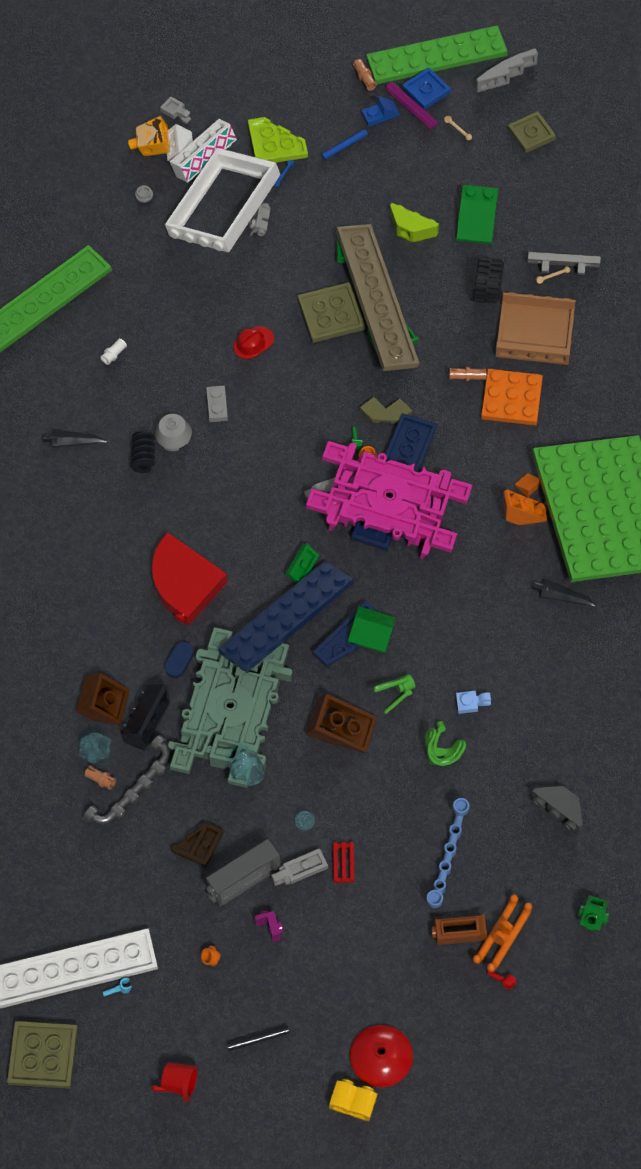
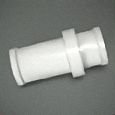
[100,338,127,365]

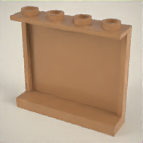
[496,292,576,365]

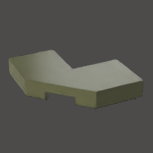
[360,397,412,424]

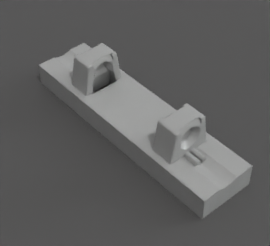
[527,252,601,276]

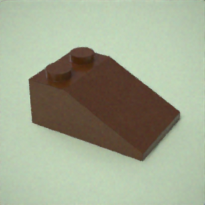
[305,694,377,753]

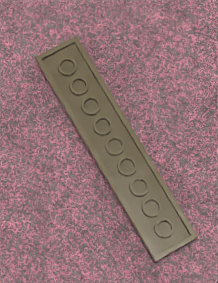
[336,224,419,371]

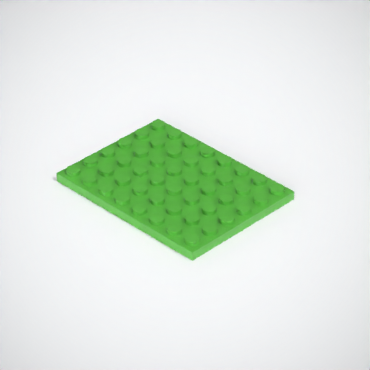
[532,435,641,582]

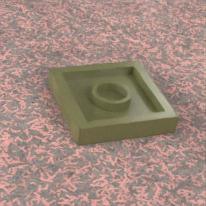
[508,111,556,154]

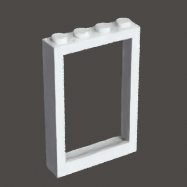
[165,148,280,253]

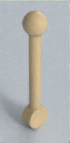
[444,116,472,141]
[535,266,570,284]

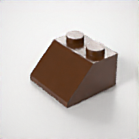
[76,673,130,725]

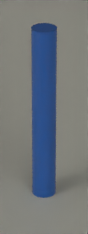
[321,129,368,160]

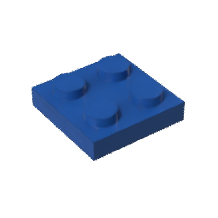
[402,68,451,110]

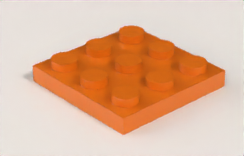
[481,369,543,426]

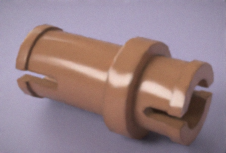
[84,765,116,790]

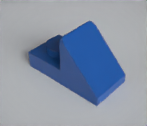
[361,96,400,127]

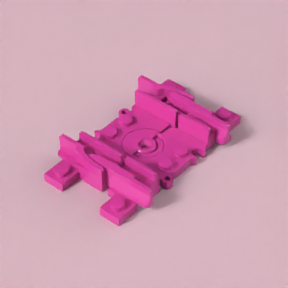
[306,441,472,559]

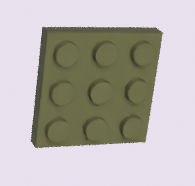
[298,282,365,343]
[7,1021,78,1089]

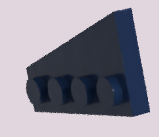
[313,601,394,667]

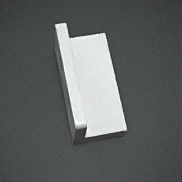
[167,124,193,162]

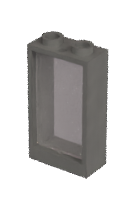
[206,839,280,908]

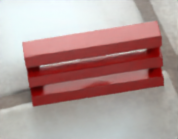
[333,842,354,883]

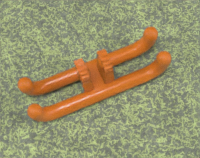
[473,895,532,973]

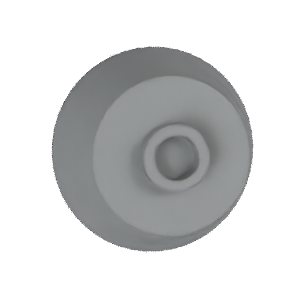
[155,414,192,451]

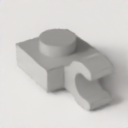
[160,97,191,124]

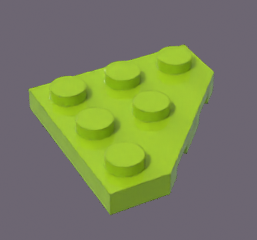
[248,117,308,163]

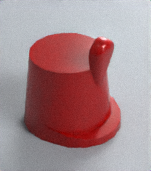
[151,1062,198,1102]

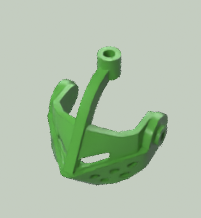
[425,721,466,766]

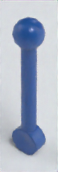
[274,160,294,187]

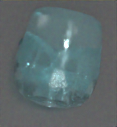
[229,750,265,786]

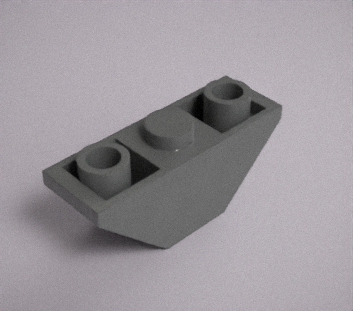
[531,786,583,835]

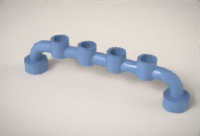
[427,798,469,908]

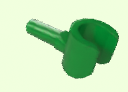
[352,427,363,451]

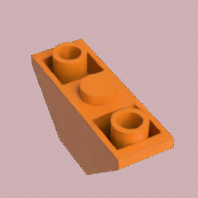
[503,489,547,525]

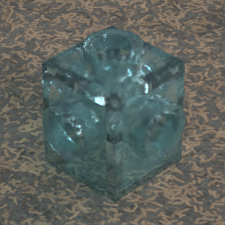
[79,732,111,763]

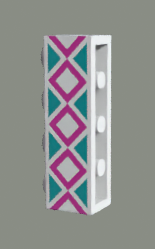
[170,119,237,183]

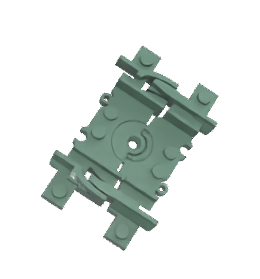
[168,627,292,788]

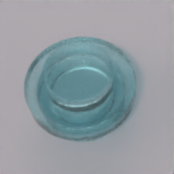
[295,811,315,831]

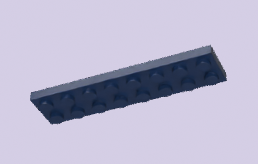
[351,413,437,551]
[218,560,353,673]

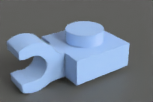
[456,691,491,714]

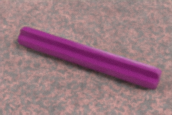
[386,82,437,129]

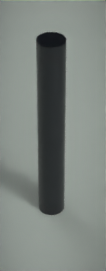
[227,1026,290,1051]

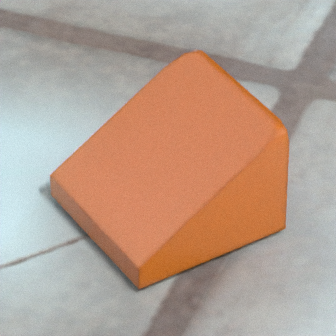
[514,473,541,497]

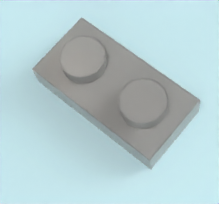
[206,385,228,422]

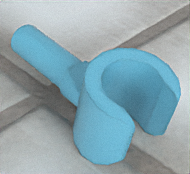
[103,978,132,997]

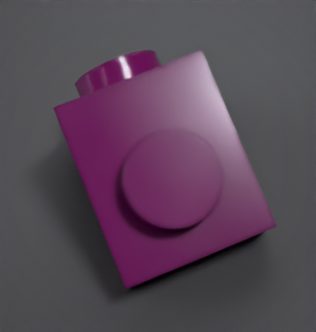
[254,911,283,942]

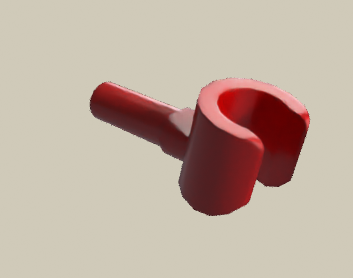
[487,971,516,989]

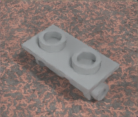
[248,203,270,236]

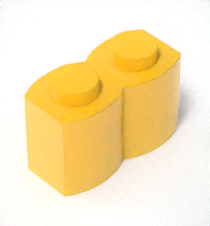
[329,1079,377,1121]

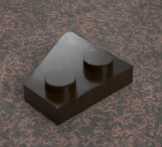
[171,822,224,867]

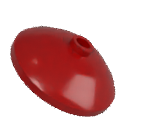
[350,1025,413,1088]

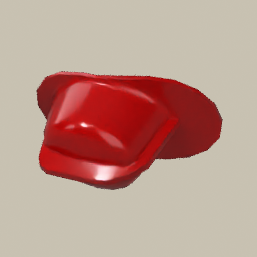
[234,327,274,359]

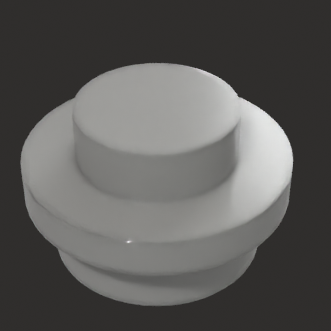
[135,185,153,203]

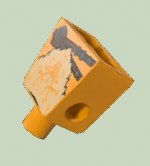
[128,116,170,156]

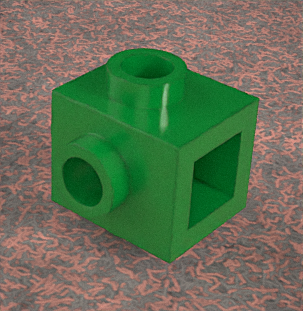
[578,895,609,931]

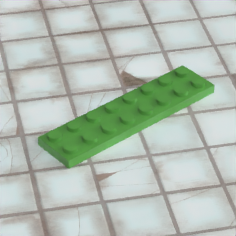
[366,25,507,84]
[0,245,112,352]

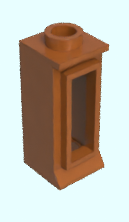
[431,914,487,945]

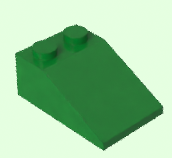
[456,185,498,244]

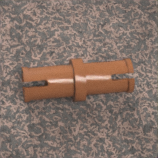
[353,59,377,91]
[449,367,486,381]

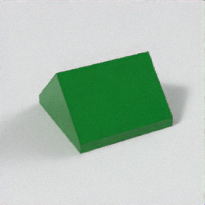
[348,606,395,653]

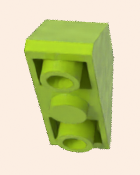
[390,203,439,242]

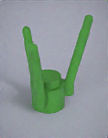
[374,674,415,714]

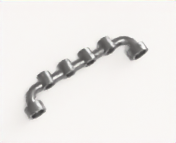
[83,735,170,824]

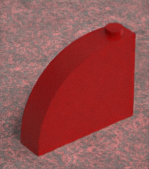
[152,533,228,626]

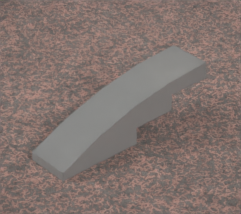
[476,48,538,93]

